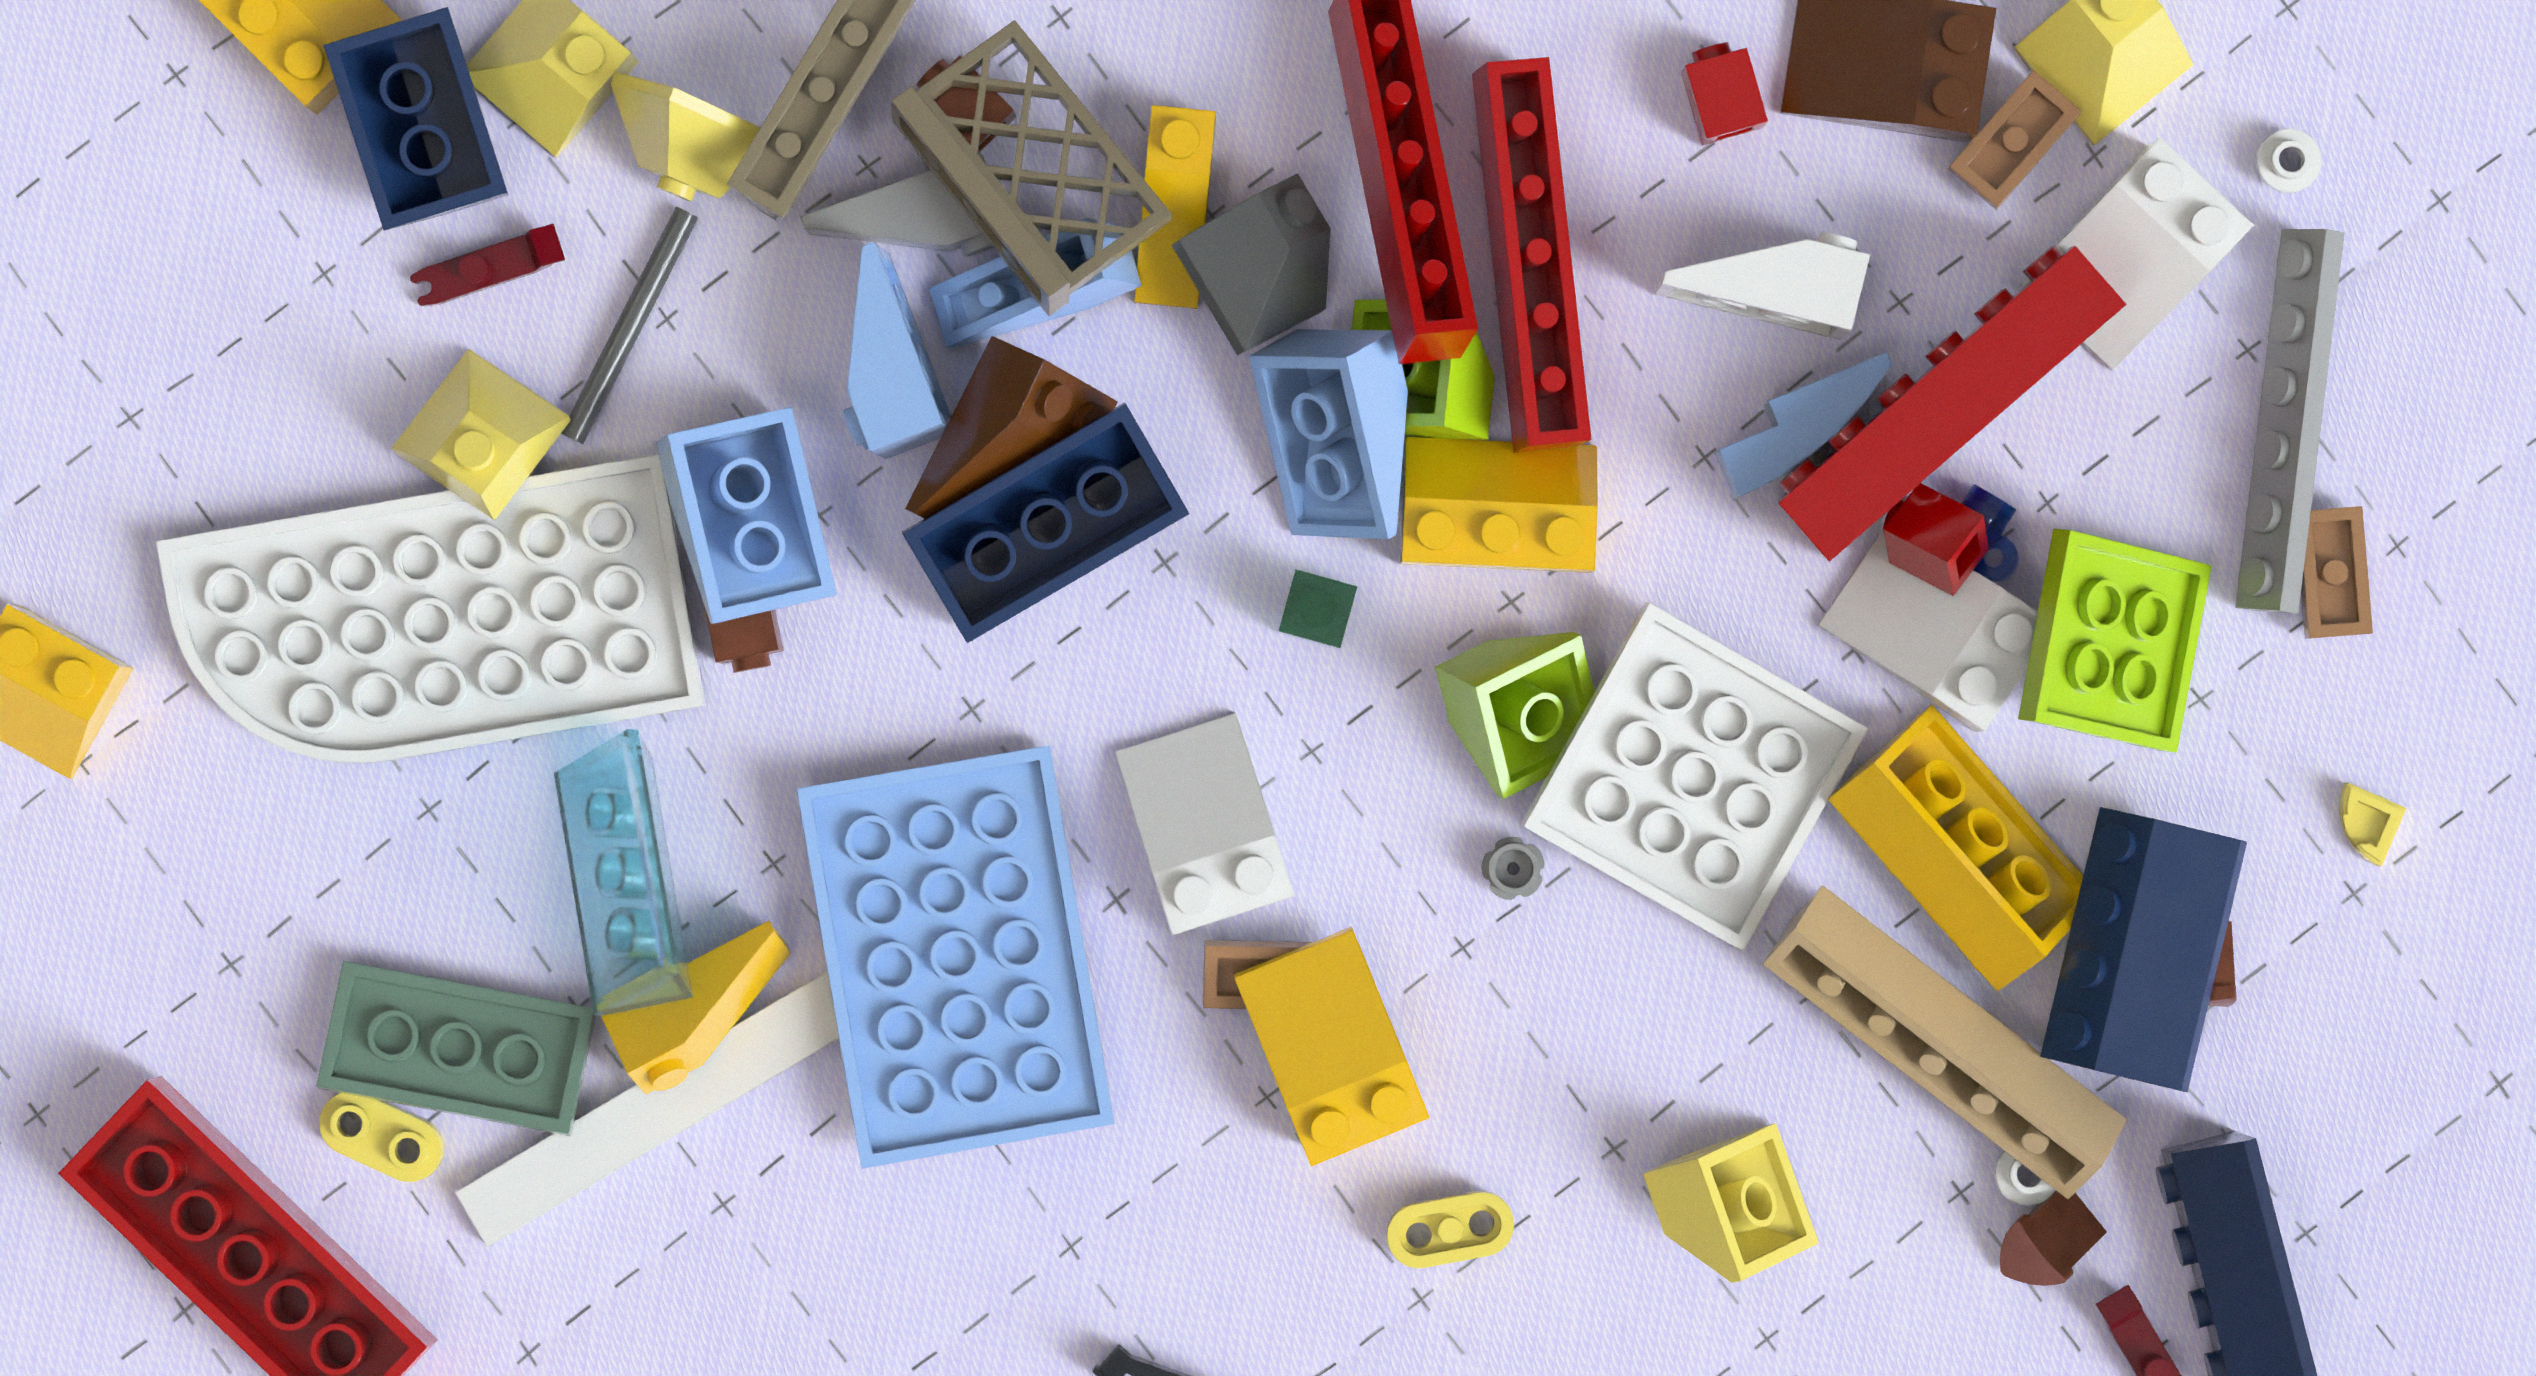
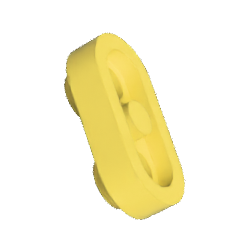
[319,1093,445,1182]
[1387,1191,1514,1268]

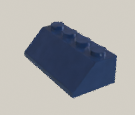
[902,402,1190,643]
[2040,807,2247,1093]
[2156,1131,2318,1376]

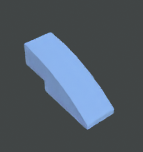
[1715,352,1892,500]

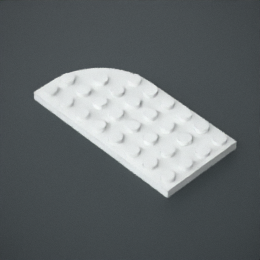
[156,454,706,763]

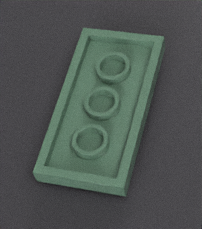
[316,961,597,1136]

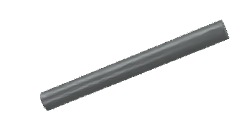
[561,206,698,444]

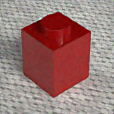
[1681,42,1768,146]
[1883,483,1989,596]

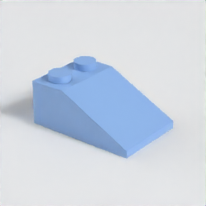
[843,242,951,459]
[1249,329,1408,539]
[656,407,837,624]

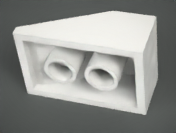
[2019,137,2254,371]
[1654,232,1870,340]
[1818,529,2038,732]
[1115,713,1295,935]

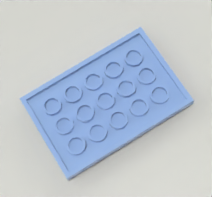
[797,745,1115,1169]

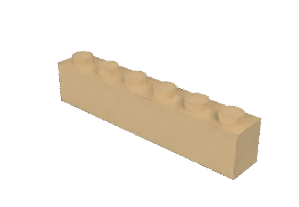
[1763,885,2127,1199]

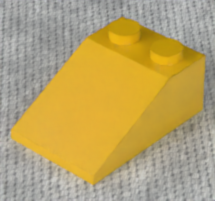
[1233,926,1430,1167]

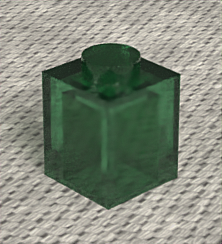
[1278,569,1358,650]

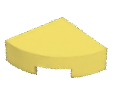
[2339,783,2407,867]

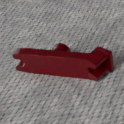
[410,223,565,307]
[2095,1285,2182,1376]

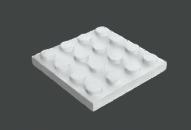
[1520,602,1869,951]

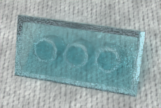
[554,729,693,1015]

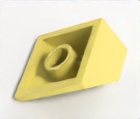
[467,0,639,158]
[2014,0,2194,146]
[610,72,760,202]
[391,349,571,520]
[1643,1123,1819,1283]

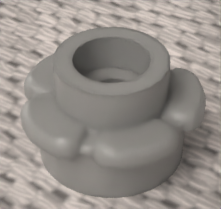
[1481,837,1544,900]

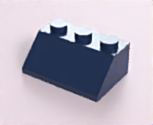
[324,7,509,231]

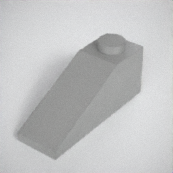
[800,152,993,257]

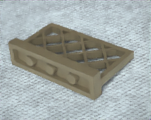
[727,0,916,220]
[891,20,1172,316]

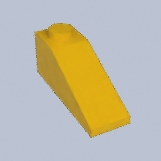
[1134,105,1216,309]
[598,920,791,1094]

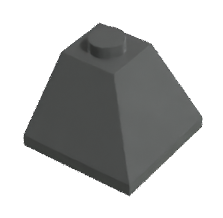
[1172,174,1331,356]

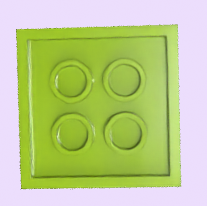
[2018,528,2212,753]

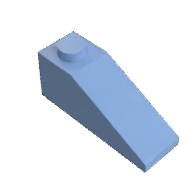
[929,218,1142,348]

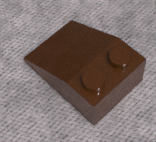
[1780,0,1997,143]
[905,336,1118,519]

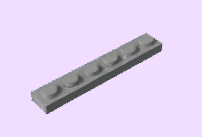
[2235,229,2345,614]

